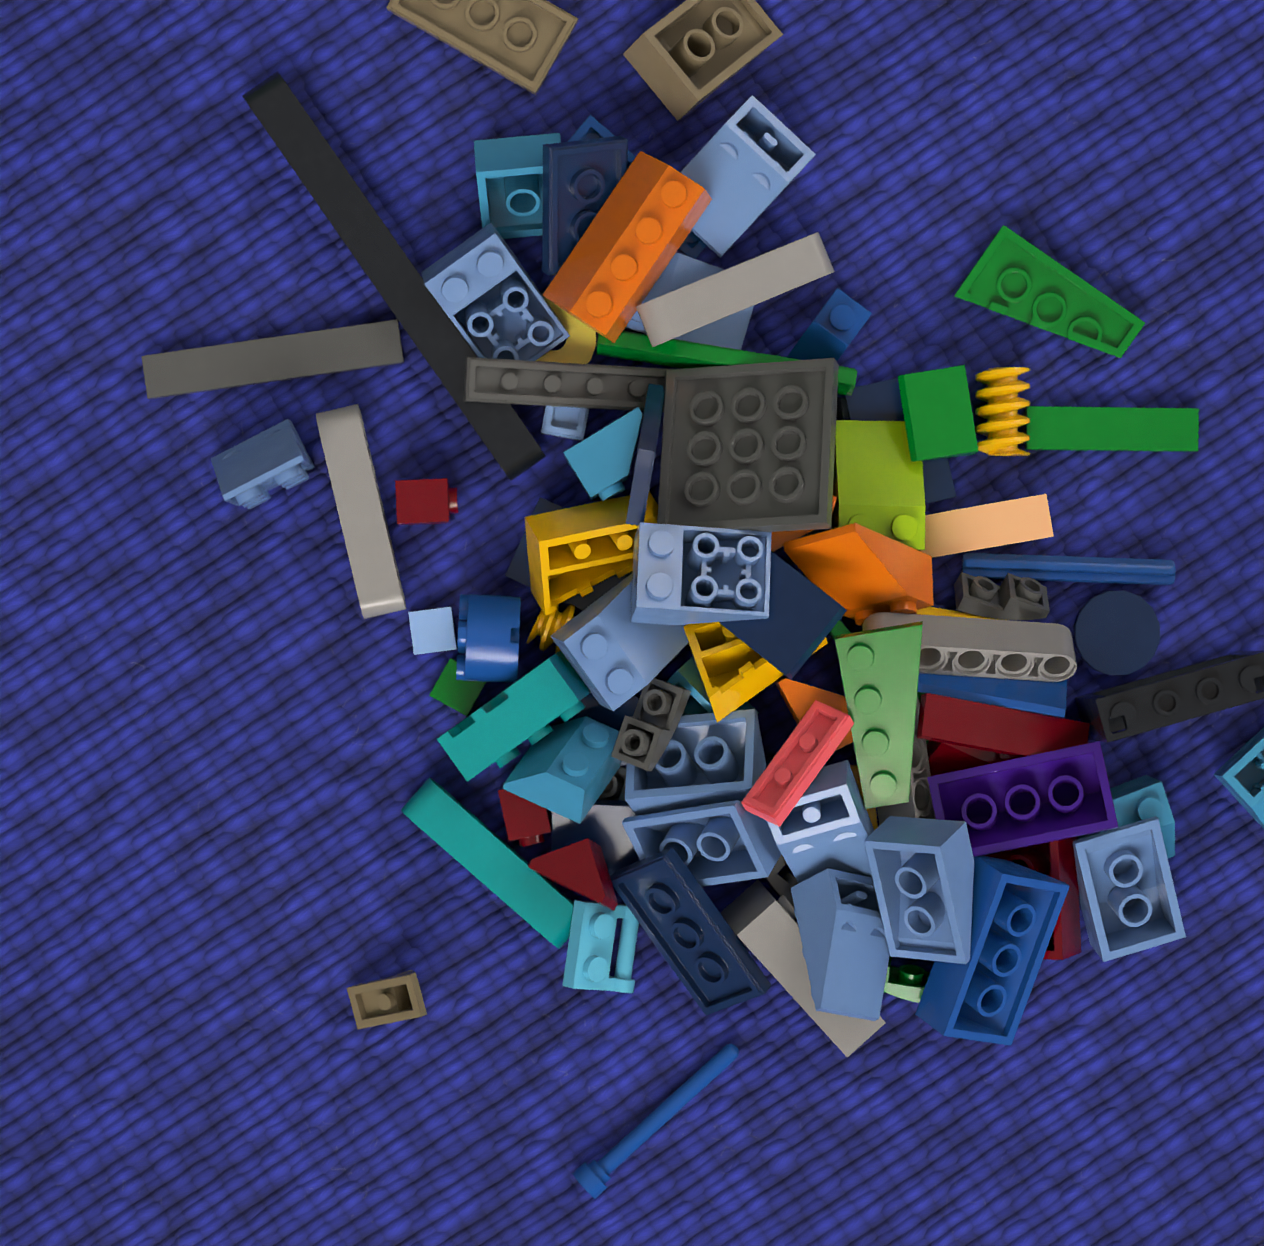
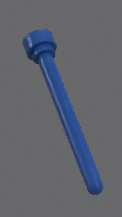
[572,1044,739,1199]

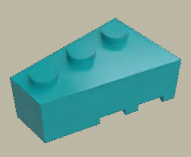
[437,650,591,782]

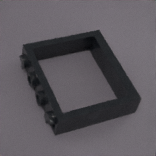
[1074,651,1264,743]

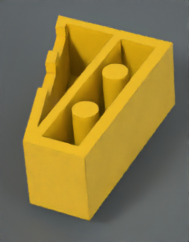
[524,492,658,616]
[683,622,828,723]

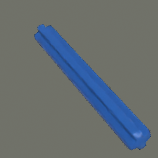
[962,553,1176,585]

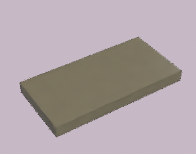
[386,0,578,95]

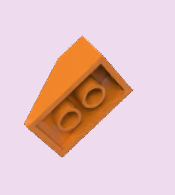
[784,523,934,626]

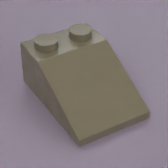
[623,0,783,121]

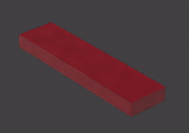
[916,693,1090,757]

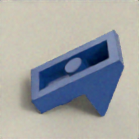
[787,288,872,361]

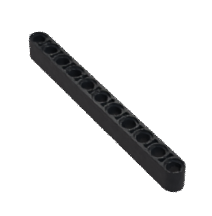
[242,72,546,481]

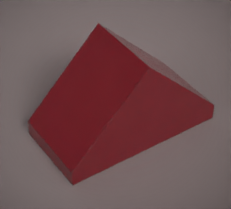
[528,838,618,911]

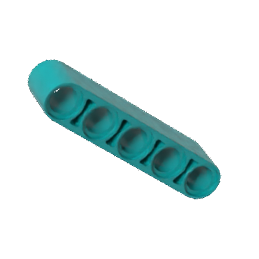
[401,777,574,949]

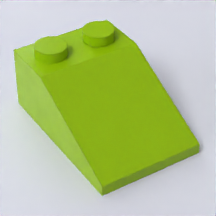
[832,420,926,551]

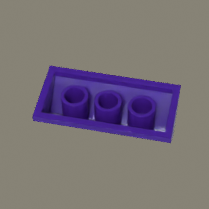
[927,741,1119,857]

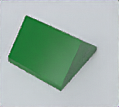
[898,365,978,462]

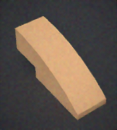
[921,494,1054,558]

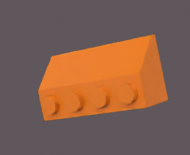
[543,151,712,343]

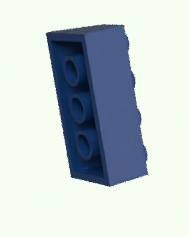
[917,673,1067,717]
[915,856,1070,1046]

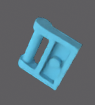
[562,900,639,993]

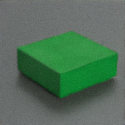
[429,658,486,716]

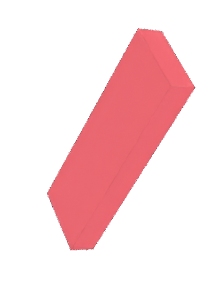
[741,700,854,827]

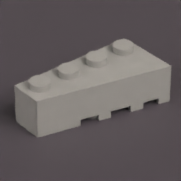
[720,879,886,1057]

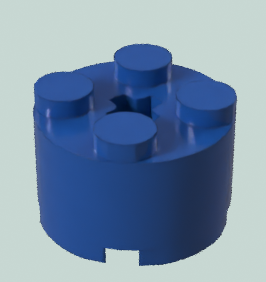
[456,594,521,683]

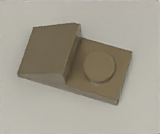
[347,970,427,1029]

